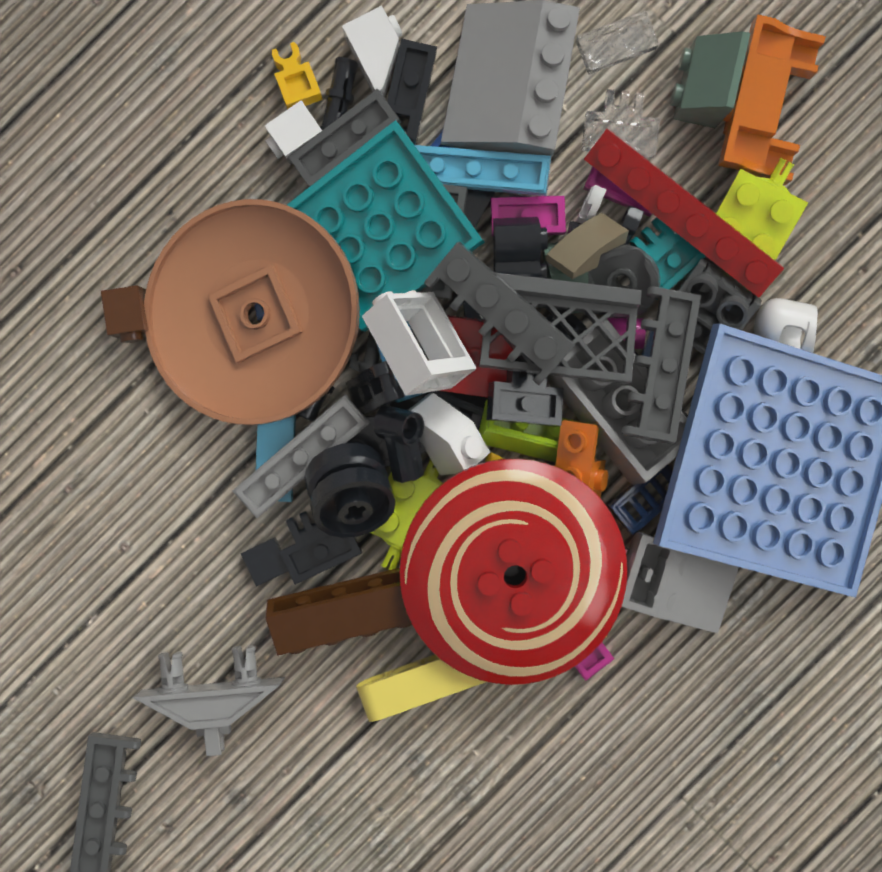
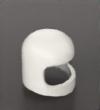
[754,298,818,353]

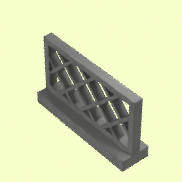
[479,273,642,384]

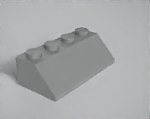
[547,320,687,486]

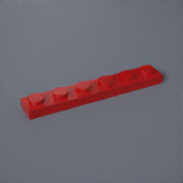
[584,128,784,298]

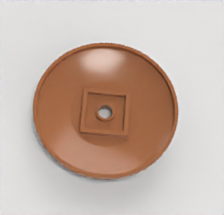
[144,199,360,425]

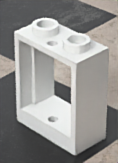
[362,290,477,396]

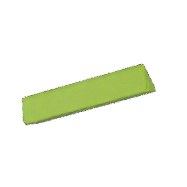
[479,399,578,462]

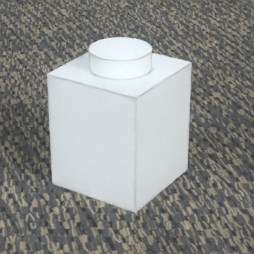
[264,101,322,165]

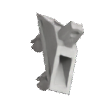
[132,645,285,756]

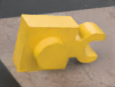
[272,42,323,110]

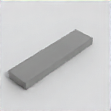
[233,394,369,518]

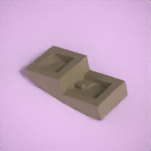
[546,213,629,279]

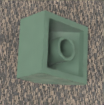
[670,31,751,129]

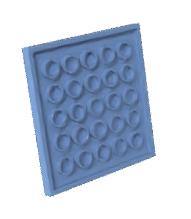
[653,324,882,598]

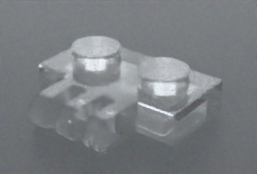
[581,89,660,159]

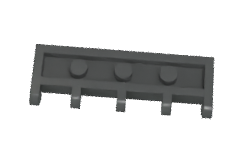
[424,242,575,386]
[622,286,701,445]
[70,732,141,872]

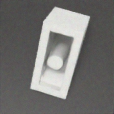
[342,5,403,98]
[409,393,490,475]

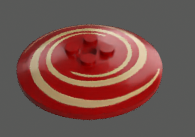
[400,458,627,685]

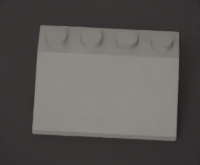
[441,0,580,158]

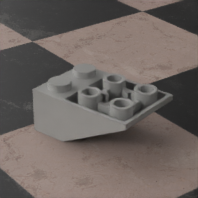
[622,531,739,633]

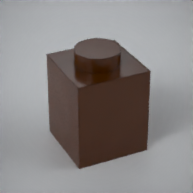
[101,285,148,343]

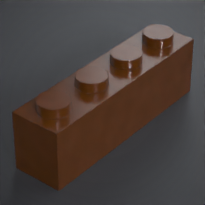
[265,568,412,656]

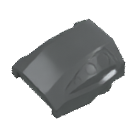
[678,258,762,355]

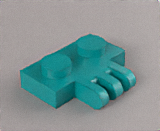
[630,217,706,300]

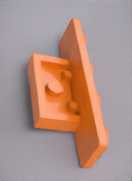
[555,420,609,499]

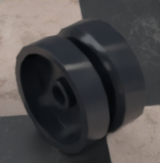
[305,443,396,538]

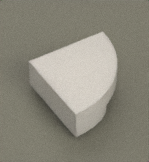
[576,185,607,224]

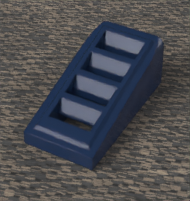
[607,464,673,535]

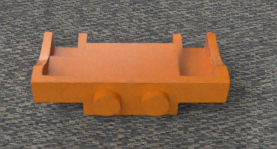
[718,14,826,185]

